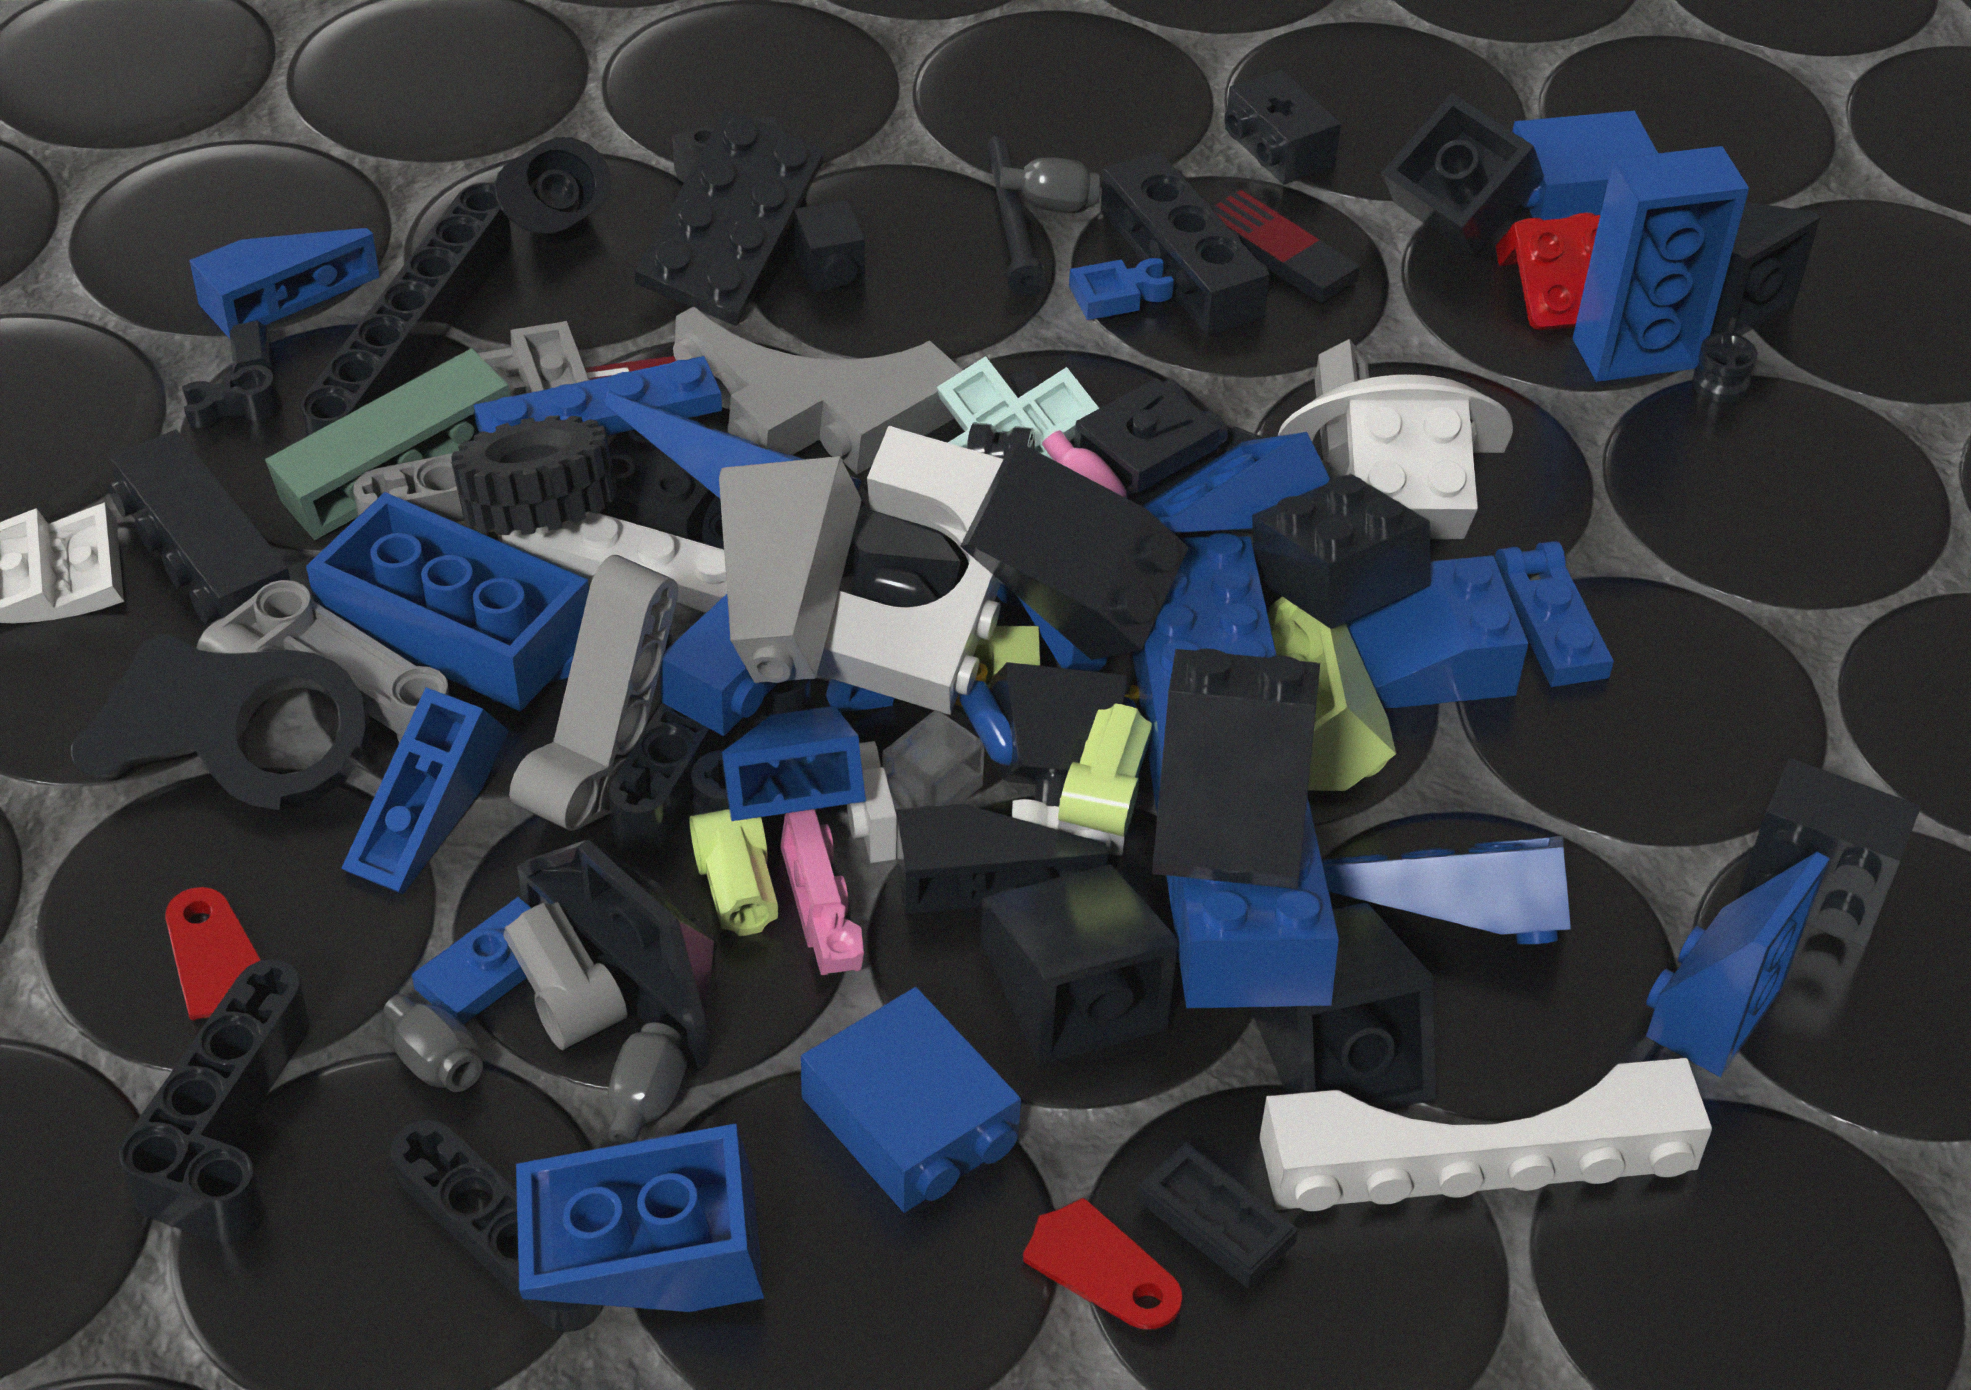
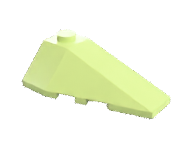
[1268,597,1396,791]

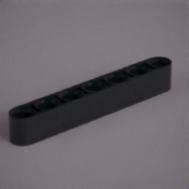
[301,182,512,436]

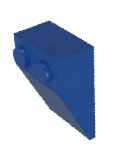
[1142,432,1330,535]
[1345,555,1528,709]
[1646,852,1830,1078]
[516,1124,764,1312]

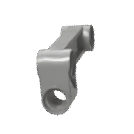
[196,580,449,742]

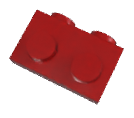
[1496,213,1600,330]

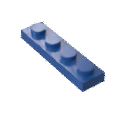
[474,356,722,436]

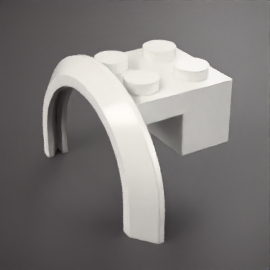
[1278,375,1513,539]

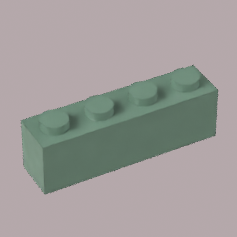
[265,348,511,540]

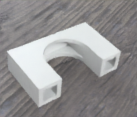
[817,426,1003,715]

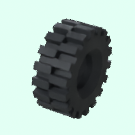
[451,415,617,535]

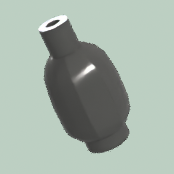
[1000,157,1100,212]
[384,994,483,1092]
[608,1023,687,1145]

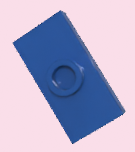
[412,897,531,1024]

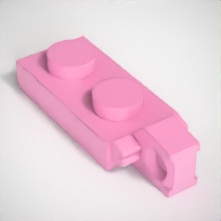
[781,809,864,975]

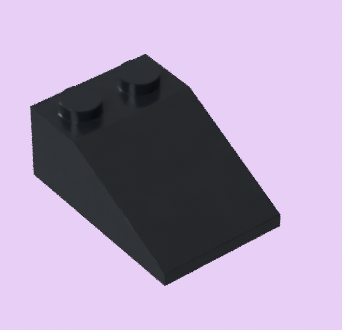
[960,442,1189,660]

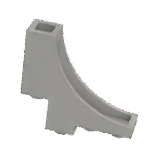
[673,307,963,475]

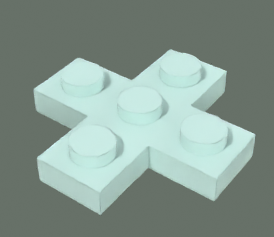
[937,356,1099,460]

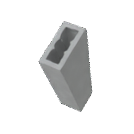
[719,456,861,683]

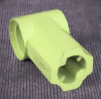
[1058,703,1153,837]
[690,809,778,936]

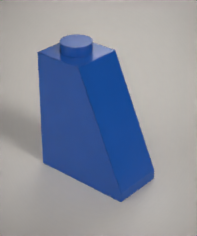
[722,706,866,821]

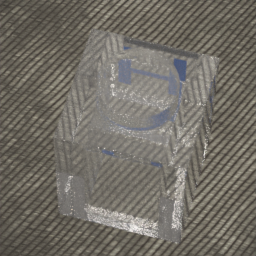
[883,710,984,809]

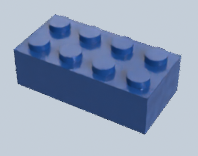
[1572,146,1749,382]
[306,492,589,712]

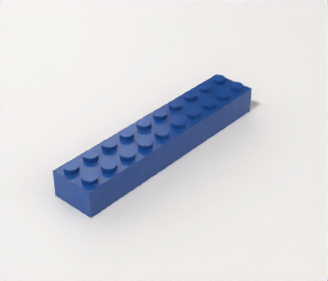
[1132,533,1339,1008]

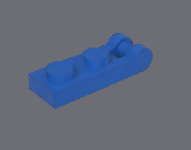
[1495,541,1614,687]

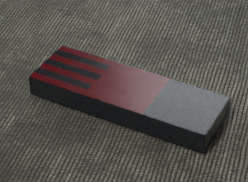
[1212,190,1360,304]

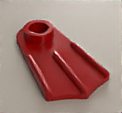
[165,887,261,1021]
[1023,1198,1182,1329]

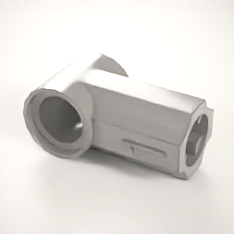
[503,902,627,1050]

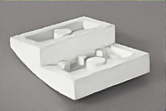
[0,502,124,623]

